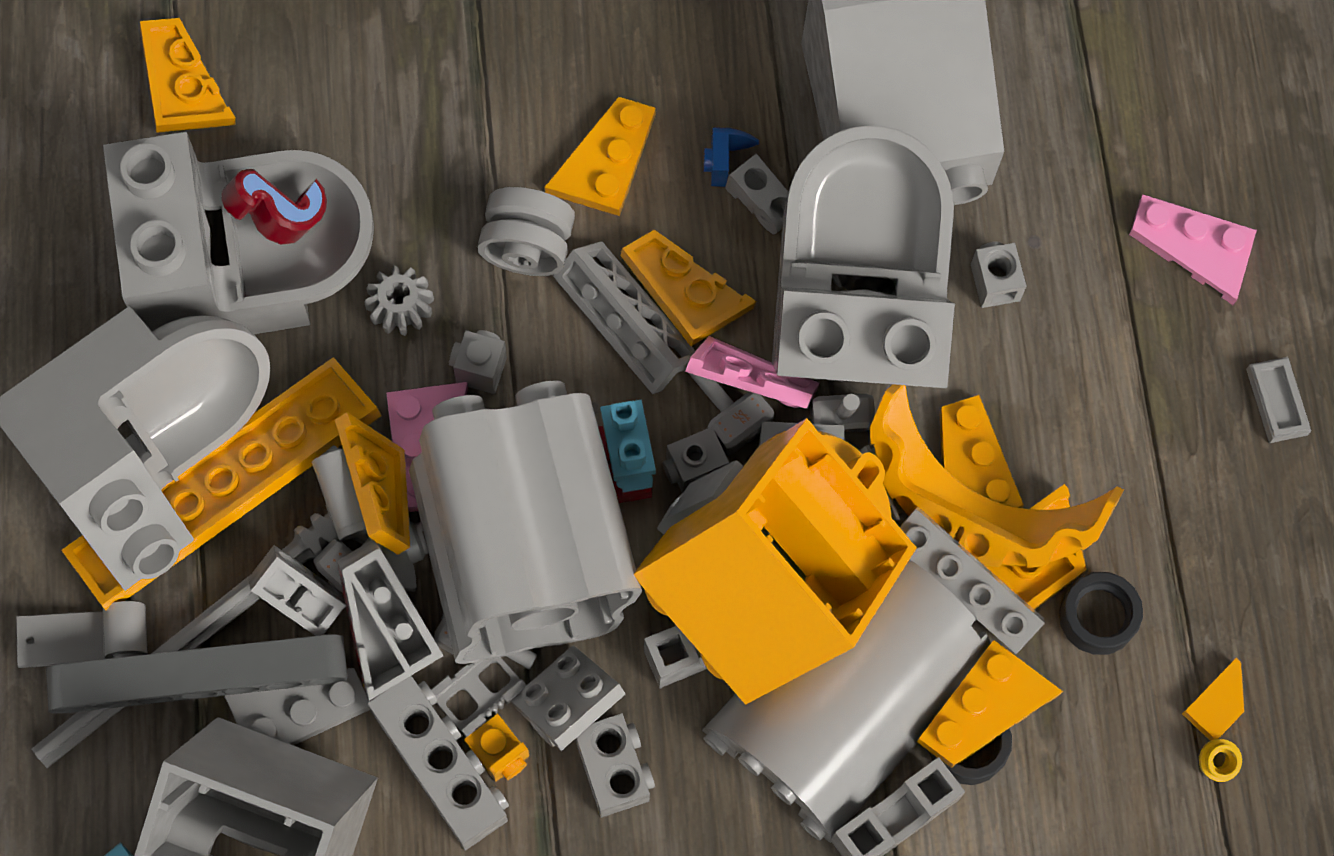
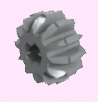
[365,265,434,336]

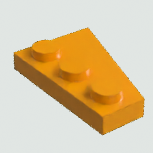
[140,18,236,133]
[545,97,656,216]
[620,230,757,347]
[939,395,1024,508]
[335,412,410,555]
[917,640,1063,768]

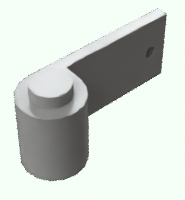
[16,601,148,668]

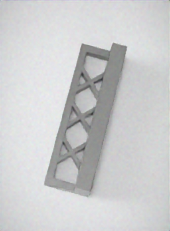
[553,241,695,394]

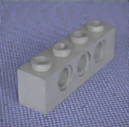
[900,507,1045,654]
[367,676,509,851]

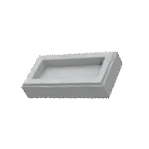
[1246,357,1311,443]

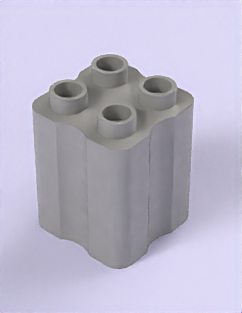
[409,381,642,664]

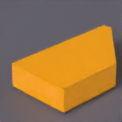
[1182,658,1244,741]

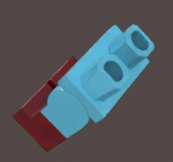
[598,400,656,503]

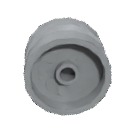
[478,187,575,276]

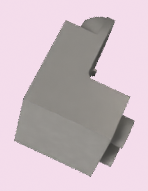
[772,126,955,388]
[103,132,374,334]
[0,306,270,591]
[134,717,378,856]

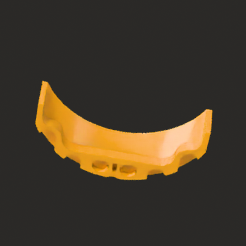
[870,384,1124,568]

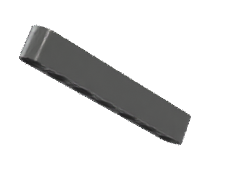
[46,635,347,713]

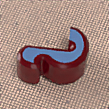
[221,169,327,245]

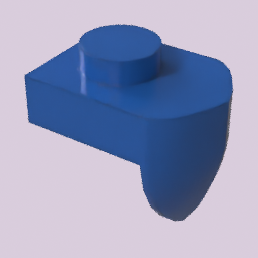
[704,127,759,187]

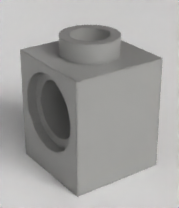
[971,241,1027,308]

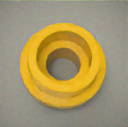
[1199,739,1242,782]

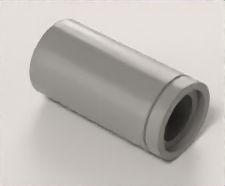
[312,449,367,541]

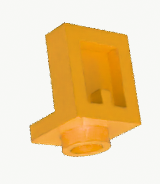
[464,714,529,782]

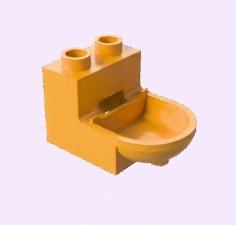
[634,418,917,705]

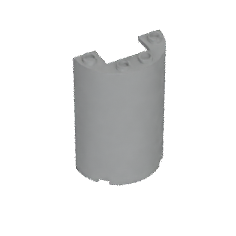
[702,560,991,843]

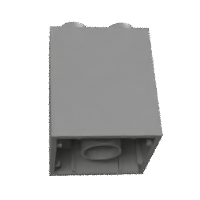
[801,0,1004,205]

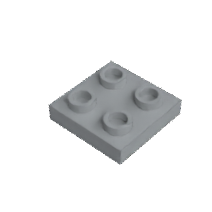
[511,645,625,751]

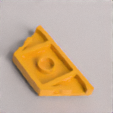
[984,484,1086,609]

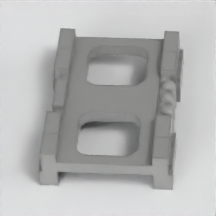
[431,657,526,738]

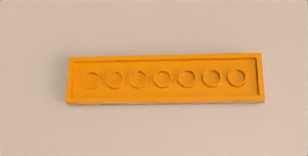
[61,357,381,611]

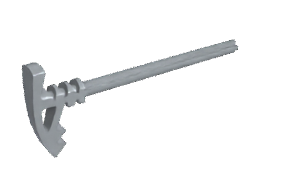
[32,445,417,768]

